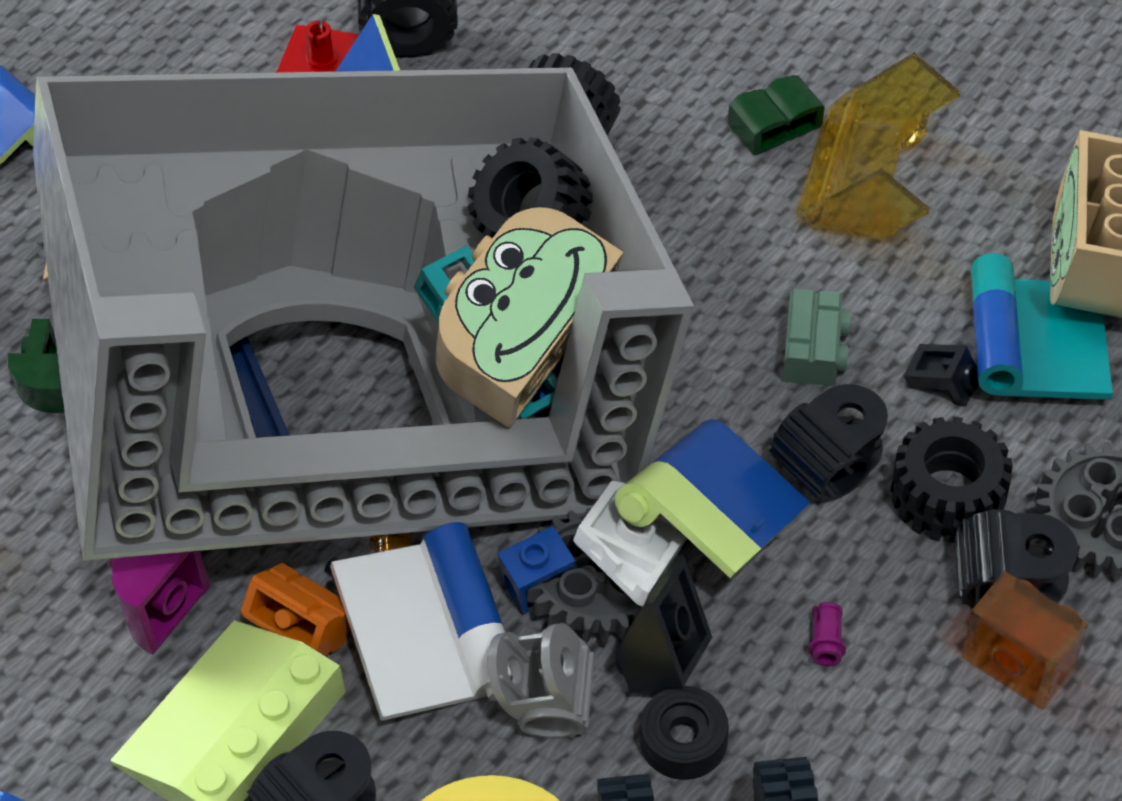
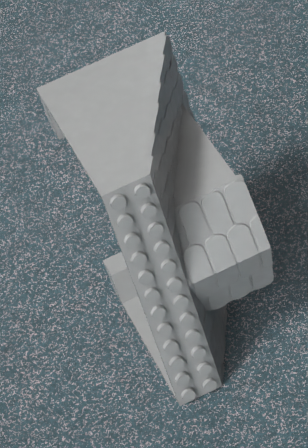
[33,68,694,561]

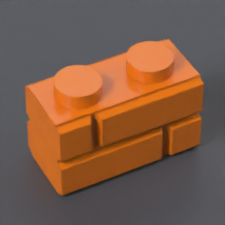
[240,563,351,656]

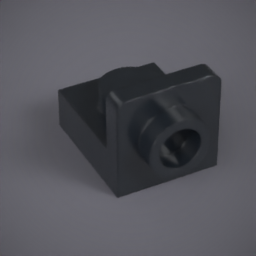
[904,344,979,407]

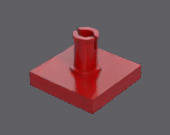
[276,20,359,73]

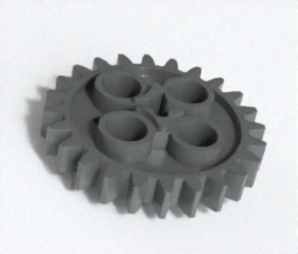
[1034,442,1122,580]
[526,508,642,644]

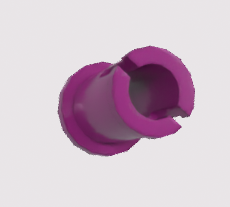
[808,602,846,667]

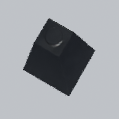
[615,555,713,693]

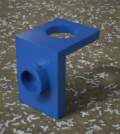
[497,526,575,615]

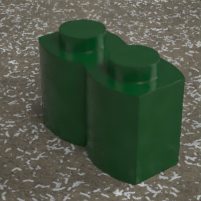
[728,75,825,155]

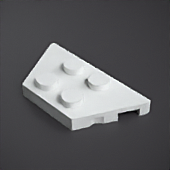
[573,481,687,607]

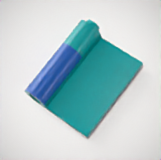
[970,253,1113,400]

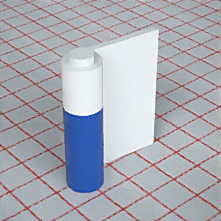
[330,522,513,721]

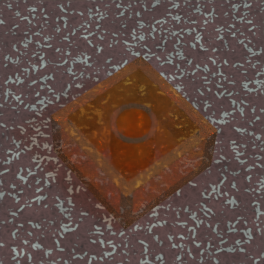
[961,571,1089,710]

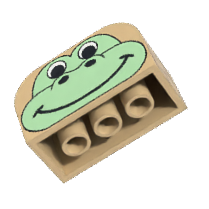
[1050,130,1122,318]
[436,207,623,429]

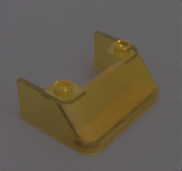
[796,52,961,240]

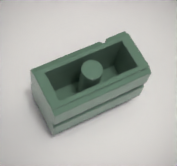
[783,289,850,386]

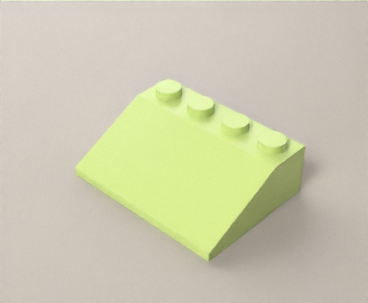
[110,620,346,801]

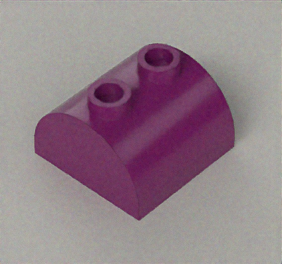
[109,551,210,655]

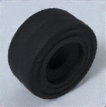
[640,686,729,780]

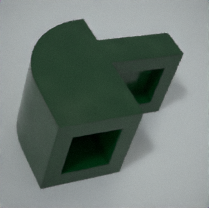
[7,319,65,413]

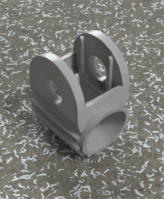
[487,623,595,738]

